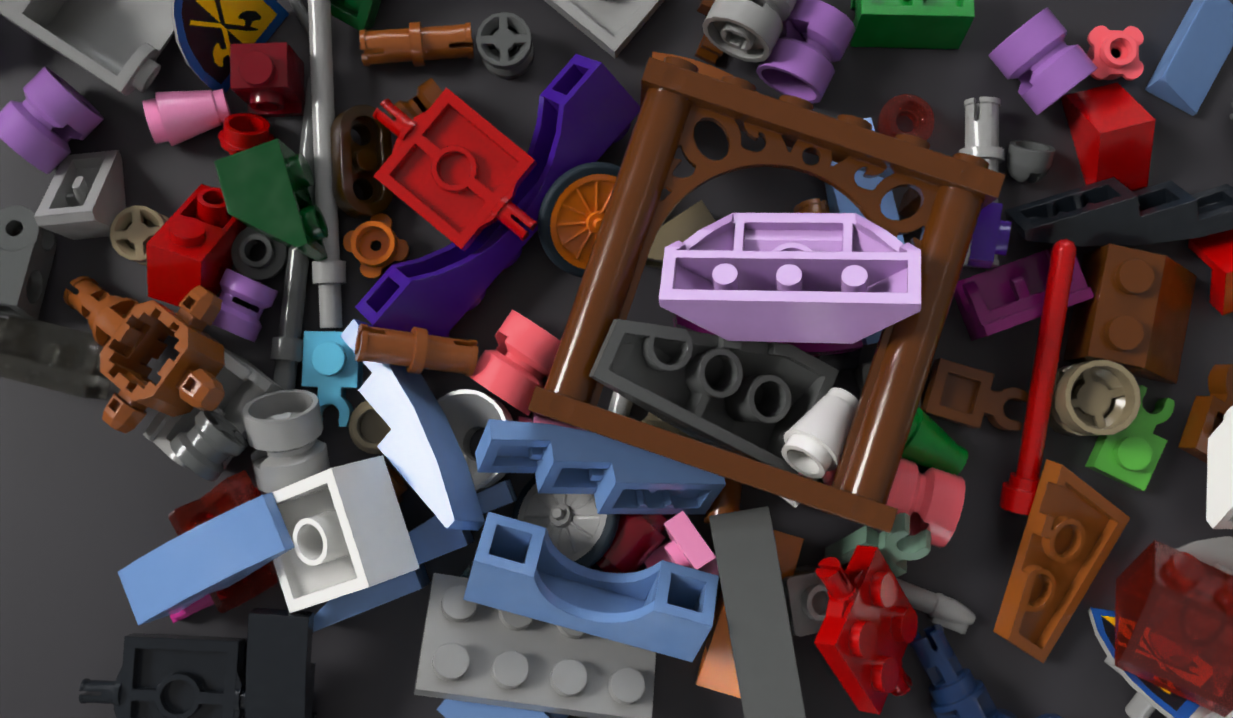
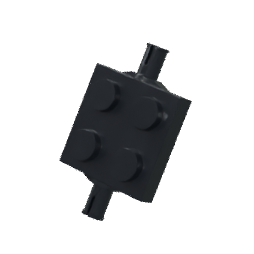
[79,633,246,718]

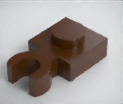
[921,358,1029,431]
[1178,364,1233,463]

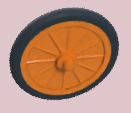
[538,162,620,277]

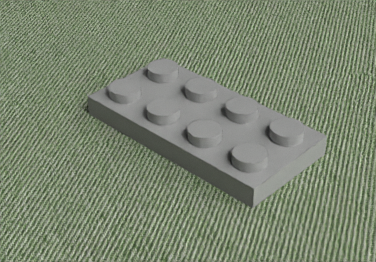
[414,573,656,718]

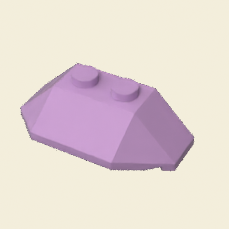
[659,213,921,344]

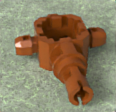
[63,276,225,434]

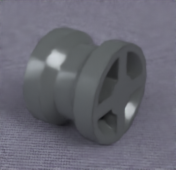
[476,12,535,80]
[170,410,248,481]

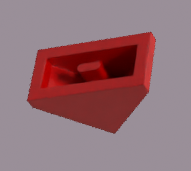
[1061,82,1156,192]

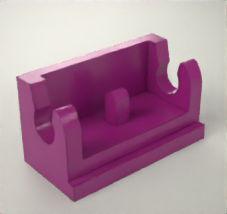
[954,247,1094,341]

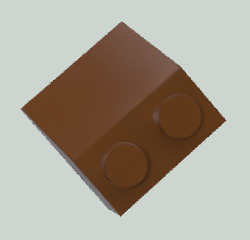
[1063,243,1197,384]

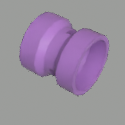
[212,268,278,342]

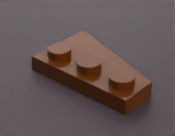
[993,459,1130,664]

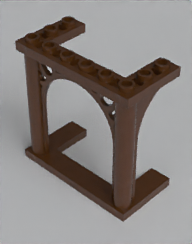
[528,56,1006,533]

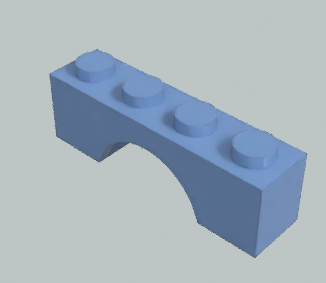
[463,512,719,662]

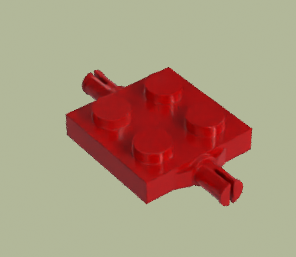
[373,87,538,252]
[814,545,918,715]

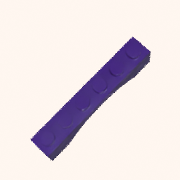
[355,54,640,337]

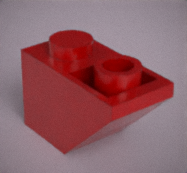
[146,184,247,307]

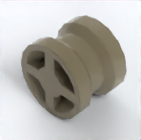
[110,205,169,267]

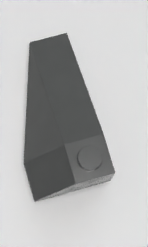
[589,319,839,475]

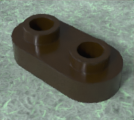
[331,104,393,219]

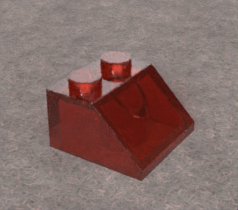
[1115,540,1233,717]

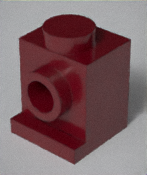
[230,42,305,117]

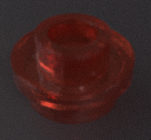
[878,94,935,141]

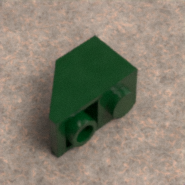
[214,138,328,262]

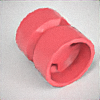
[469,310,560,416]
[886,458,966,548]

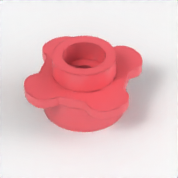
[1087,25,1144,81]

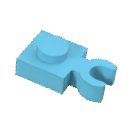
[301,331,363,427]

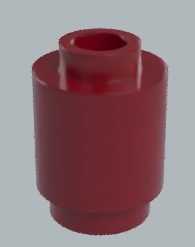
[596,514,668,573]

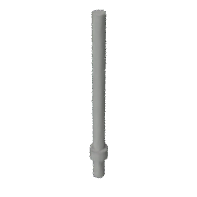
[308,0,347,328]

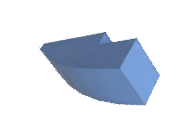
[118,492,294,626]

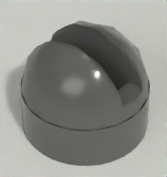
[1006,140,1055,183]

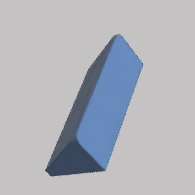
[1145,0,1233,116]

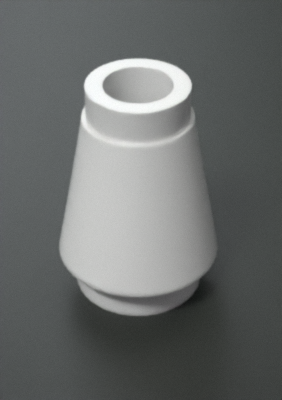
[781,387,859,479]

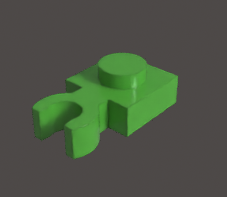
[1085,385,1175,491]

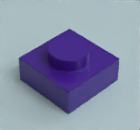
[967,202,1011,269]

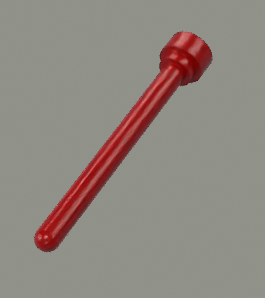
[999,239,1077,516]

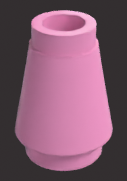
[142,89,231,146]

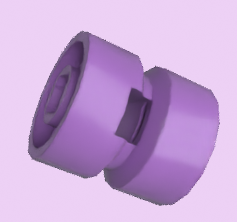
[756,0,856,103]
[988,7,1098,115]
[0,66,104,174]

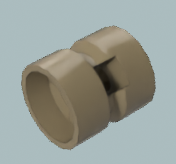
[1048,360,1141,436]

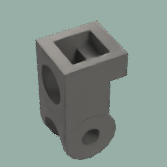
[0,205,57,321]

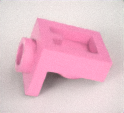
[644,511,719,576]

